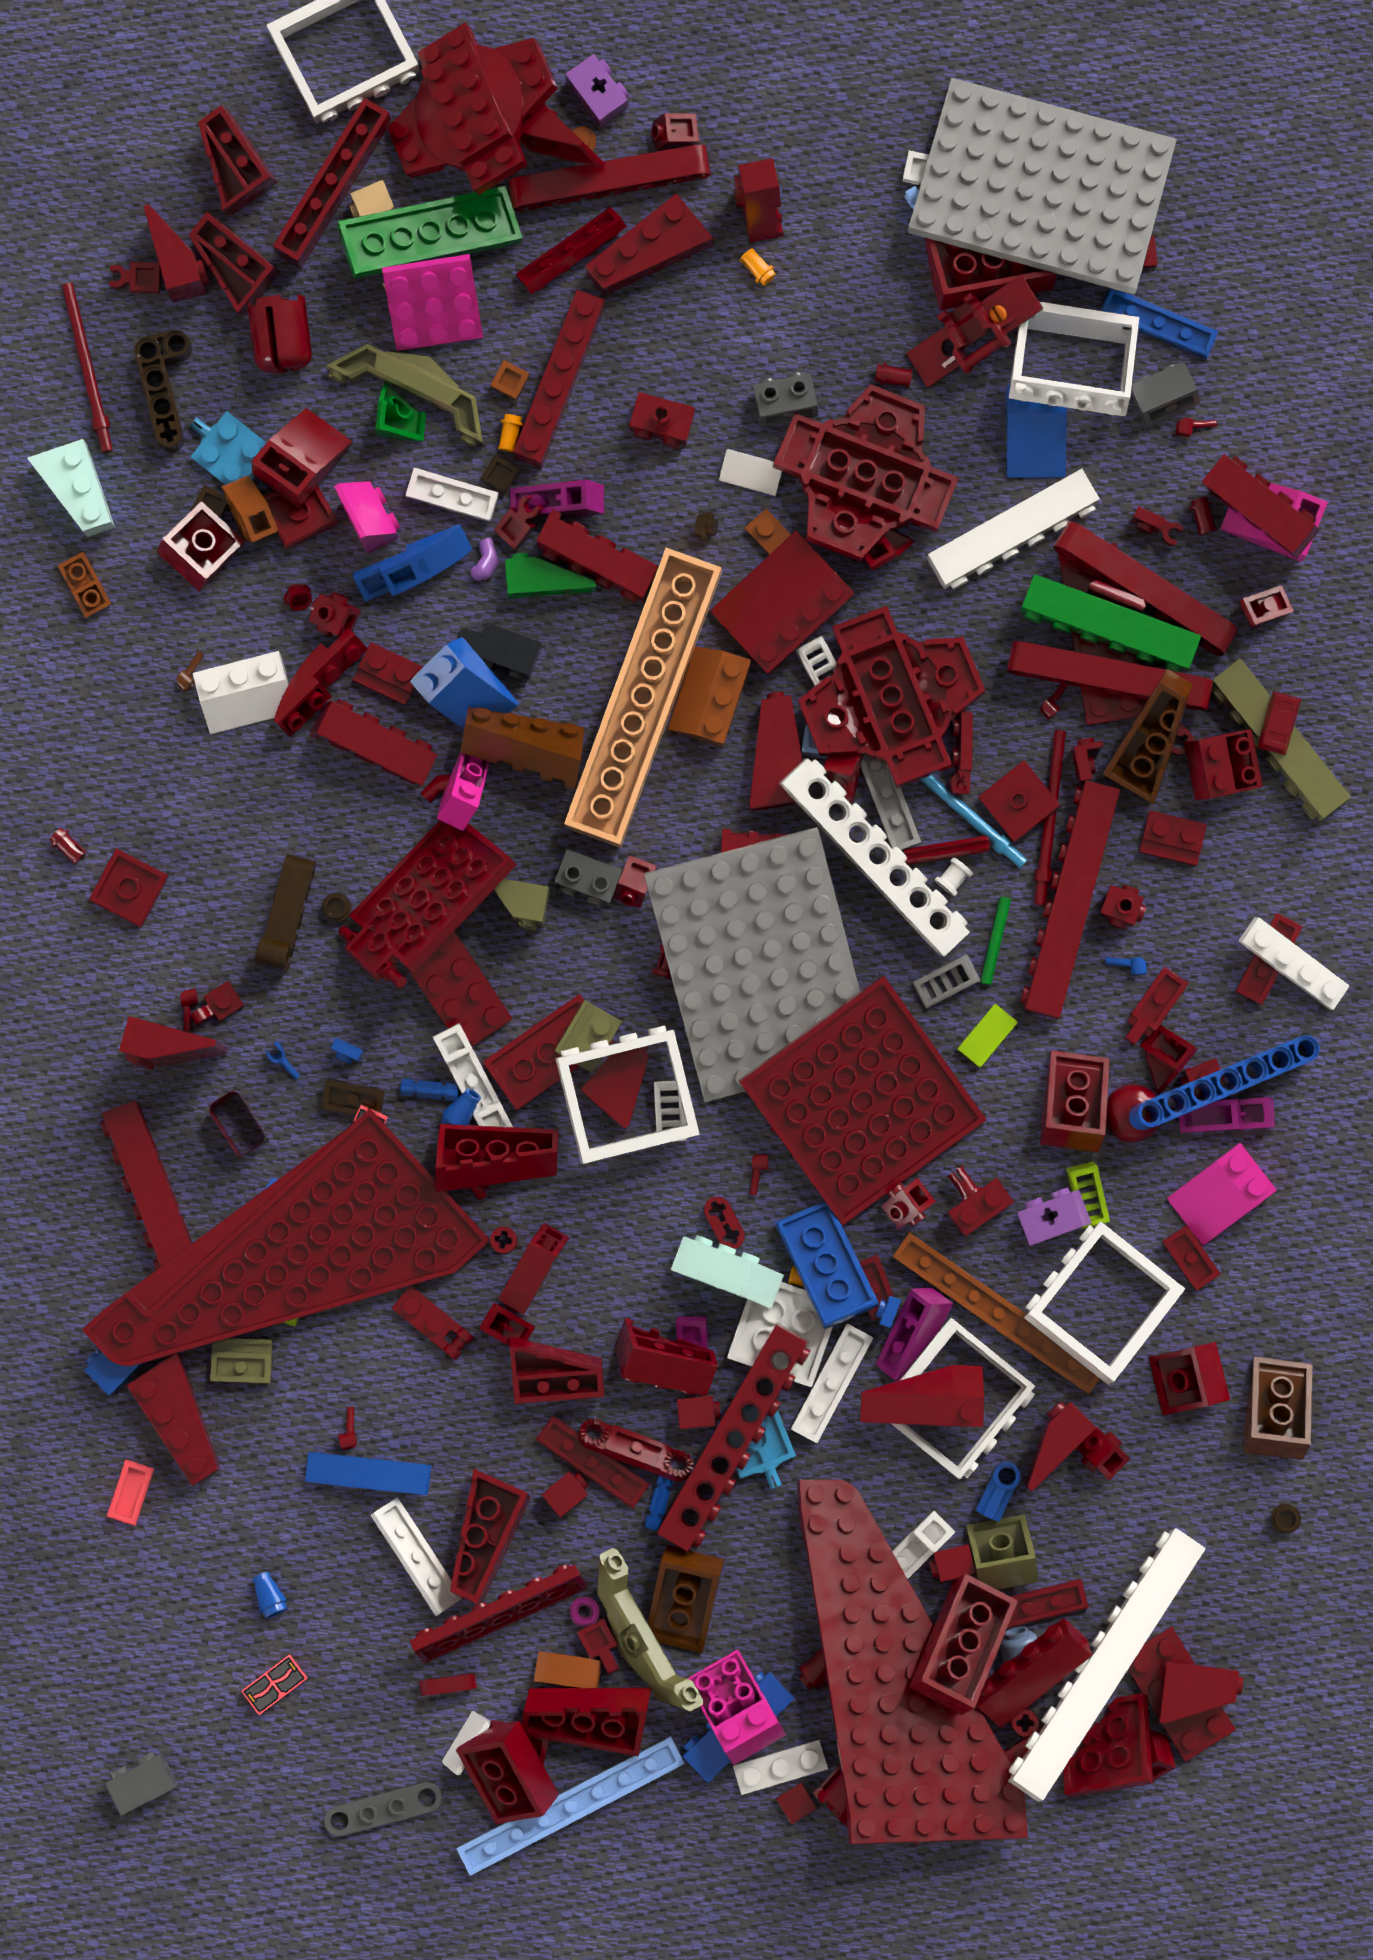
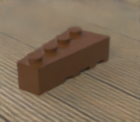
[1103,669,1193,804]
[460,707,585,789]

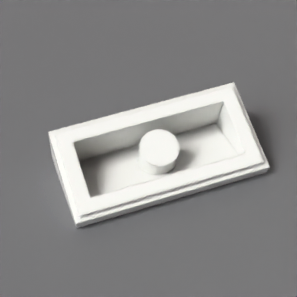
[719,449,782,496]
[442,1711,491,1775]

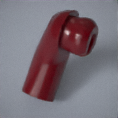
[420,774,451,803]

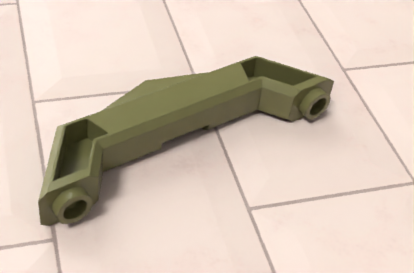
[325,344,483,447]
[597,1548,703,1712]

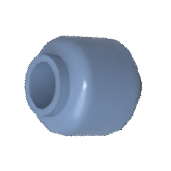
[1000,1627,1038,1663]

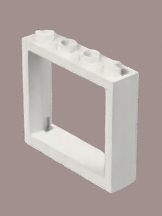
[267,0,420,124]
[1009,302,1139,417]
[555,1026,700,1164]
[1024,1222,1185,1385]
[890,1318,1035,1479]

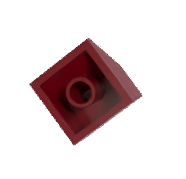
[156,501,245,592]
[1148,1341,1230,1415]

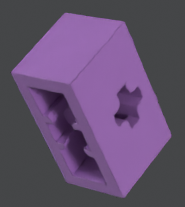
[565,54,629,127]
[1017,1187,1091,1246]

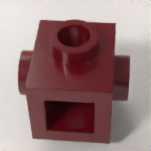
[308,592,361,637]
[1098,885,1147,930]
[881,1178,936,1230]
[1076,1426,1130,1481]

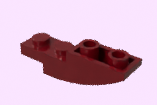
[274,628,368,737]

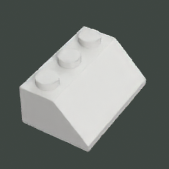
[193,651,289,735]

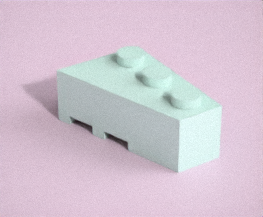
[27,439,115,537]
[671,1235,784,1308]

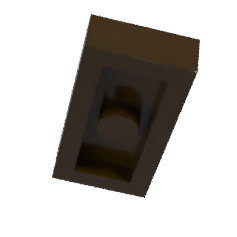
[321,1078,386,1115]

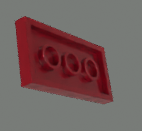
[407,931,513,1046]
[483,994,614,1111]
[1128,1626,1236,1762]

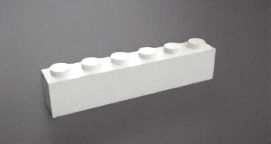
[927,469,1099,590]

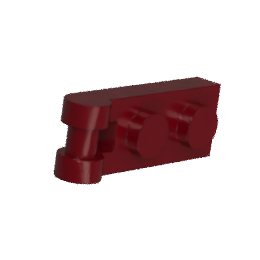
[392,1285,475,1360]

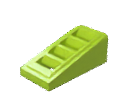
[1065,1162,1110,1229]

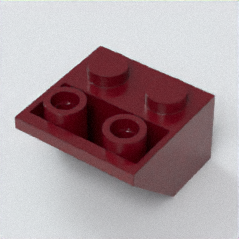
[1183,729,1263,800]

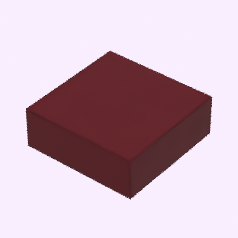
[776,1782,817,1824]

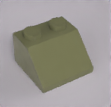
[493,879,550,931]
[966,1514,1039,1590]

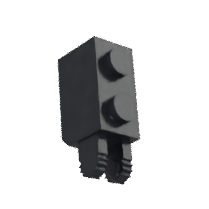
[457,624,542,682]

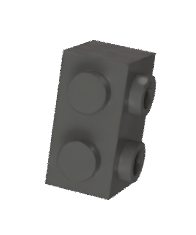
[1131,362,1201,427]
[753,372,818,428]
[554,849,623,908]
[105,1752,178,1816]

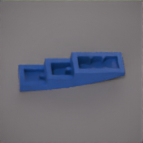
[305,1452,431,1495]

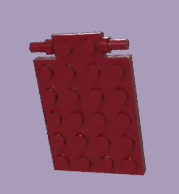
[338,820,517,988]

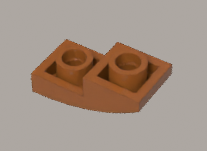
[57,551,112,618]
[534,1651,602,1688]

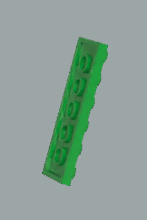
[337,186,523,279]

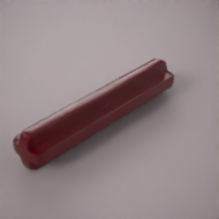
[903,836,991,865]

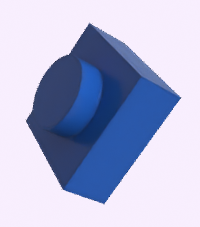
[331,1038,364,1065]
[875,1296,901,1328]

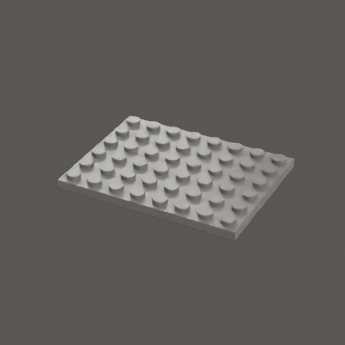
[907,78,1177,295]
[644,827,860,1102]

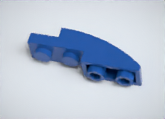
[353,524,472,602]

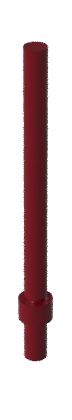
[62,283,113,454]
[1034,730,1066,906]

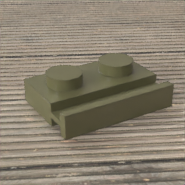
[555,1000,622,1073]
[210,1338,273,1384]

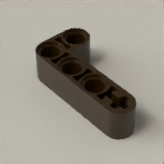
[135,330,192,452]
[255,854,316,973]

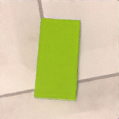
[957,1004,1018,1068]

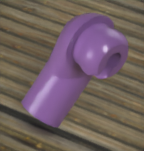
[471,538,499,581]

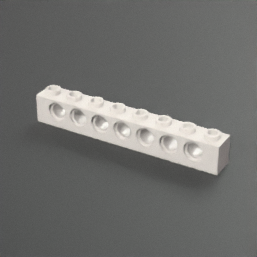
[779,758,970,957]

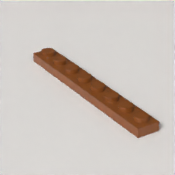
[892,1232,1100,1394]

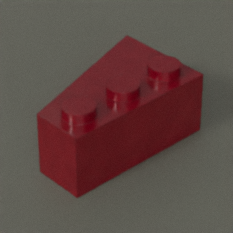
[198,105,278,216]
[733,158,784,243]
[188,212,281,316]
[615,1317,718,1396]
[510,1336,604,1404]

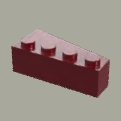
[585,193,713,296]
[1202,454,1319,559]
[536,509,659,603]
[309,699,438,787]
[435,1124,559,1192]
[127,1352,221,1486]
[450,1469,531,1605]
[522,1688,651,1757]

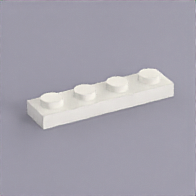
[1239,917,1349,1010]
[791,1324,873,1443]
[371,1497,462,1616]

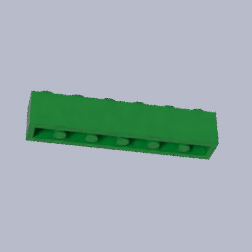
[1020,574,1201,673]

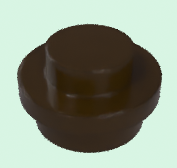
[695,511,718,541]
[322,893,352,923]
[1270,1504,1301,1534]

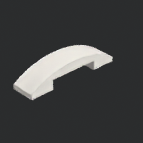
[433,1023,513,1127]
[892,1511,955,1579]

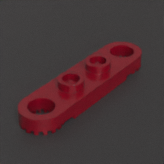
[578,1418,694,1481]

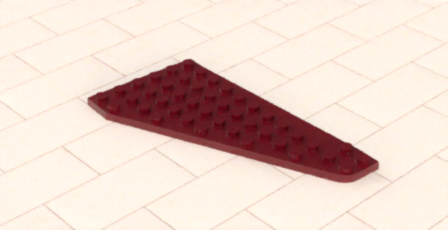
[82,1108,490,1366]
[797,1479,1028,1845]

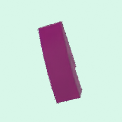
[1179,1097,1275,1133]

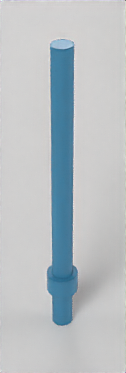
[920,775,1028,868]

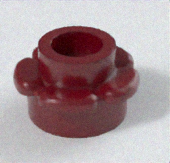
[283,584,312,611]

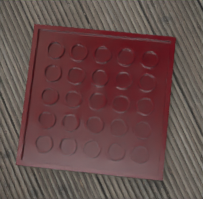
[738,975,986,1225]

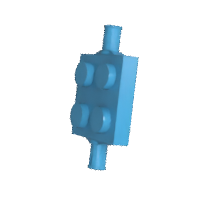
[190,411,269,489]
[718,1393,796,1489]

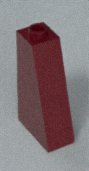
[749,692,802,812]

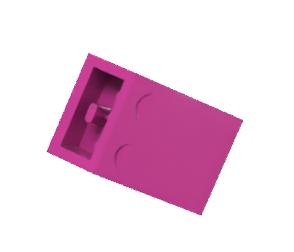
[1220,483,1328,562]
[687,1649,786,1765]

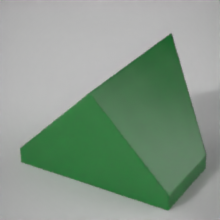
[375,382,426,442]

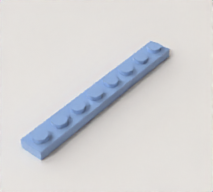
[456,1736,685,1876]

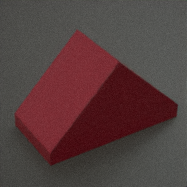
[479,1303,535,1346]

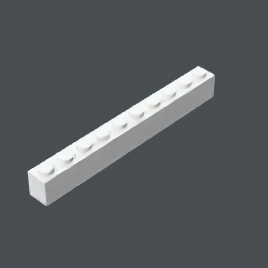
[1008,1528,1206,1802]

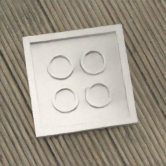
[727,1282,833,1387]

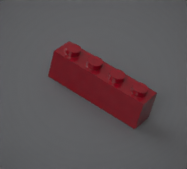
[977,1618,1092,1728]

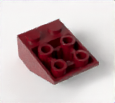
[251,408,353,508]

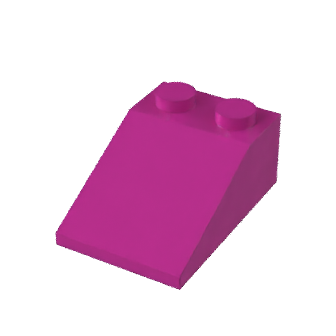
[334,481,400,554]
[1166,1143,1277,1246]

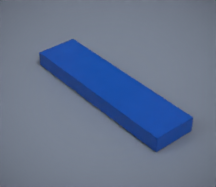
[1100,288,1219,360]

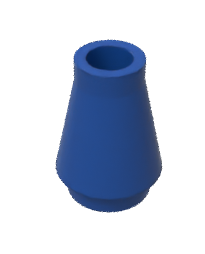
[441,1088,481,1125]
[252,1572,288,1619]

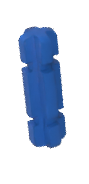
[400,1078,459,1101]
[645,1475,673,1531]

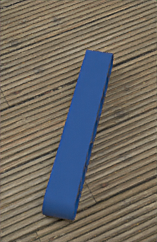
[1129,1035,1320,1130]

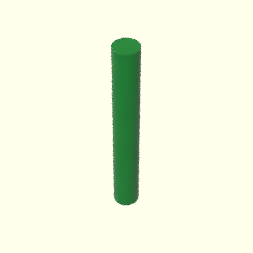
[980,896,1011,985]

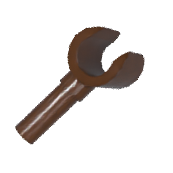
[176,651,204,693]

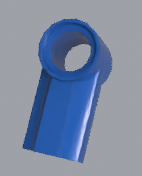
[976,1461,1021,1522]

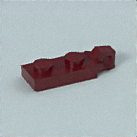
[949,711,973,795]
[1124,966,1189,1046]

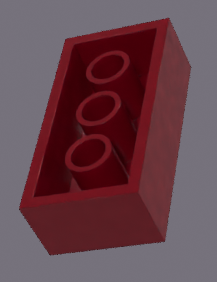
[909,1573,1018,1715]

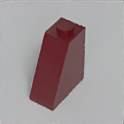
[580,1046,650,1130]
[498,1223,570,1315]
[1157,1660,1243,1723]

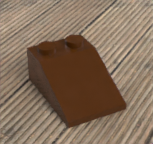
[1244,1357,1313,1460]
[648,1545,725,1653]

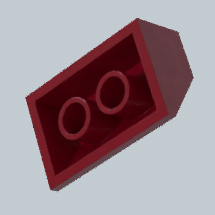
[456,1720,559,1824]

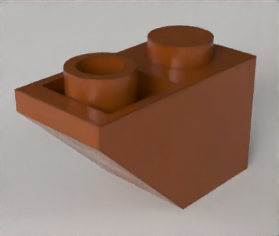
[221,475,278,542]

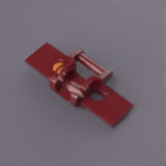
[906,274,1043,388]

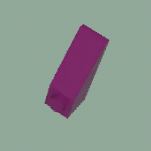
[510,479,604,518]
[875,1287,953,1381]

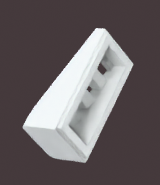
[796,636,837,687]
[654,1081,687,1142]

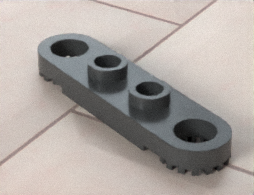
[324,1781,442,1836]

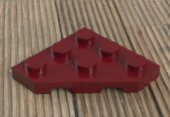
[1063,1693,1153,1798]

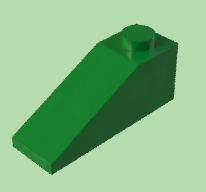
[505,553,597,599]

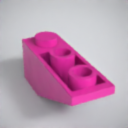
[437,752,490,831]

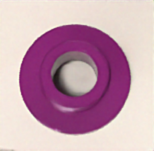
[569,1597,600,1627]

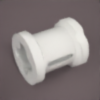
[934,857,973,897]

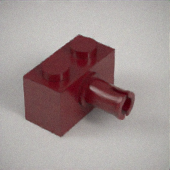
[629,392,695,449]
[947,1165,1014,1237]

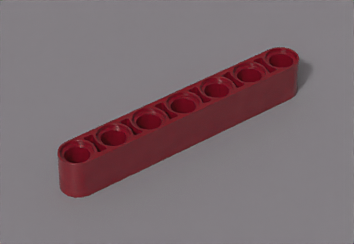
[508,145,711,212]
[1053,521,1238,656]
[1007,641,1213,711]

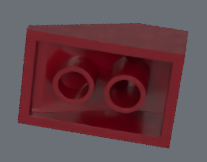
[519,102,605,169]
[143,204,210,303]
[1040,1050,1110,1153]
[1024,1401,1096,1491]

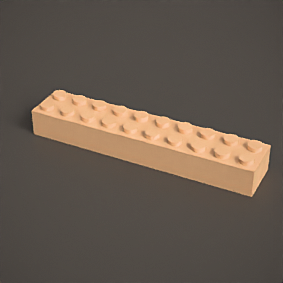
[564,548,722,848]

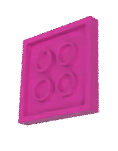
[382,254,483,351]

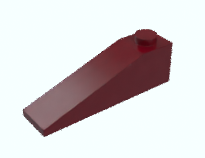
[860,1365,984,1427]

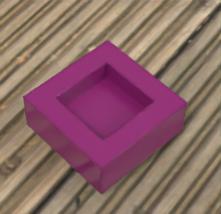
[676,1316,709,1348]

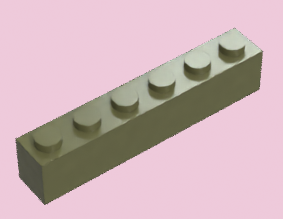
[1211,658,1351,822]

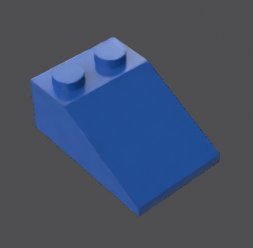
[1005,385,1067,478]
[410,637,519,730]

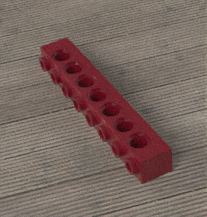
[657,1324,811,1552]

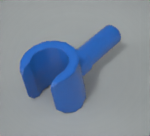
[1105,957,1147,975]
[265,1041,300,1080]

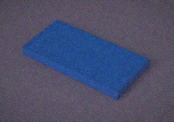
[775,1201,879,1330]

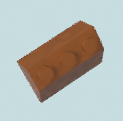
[667,646,751,748]

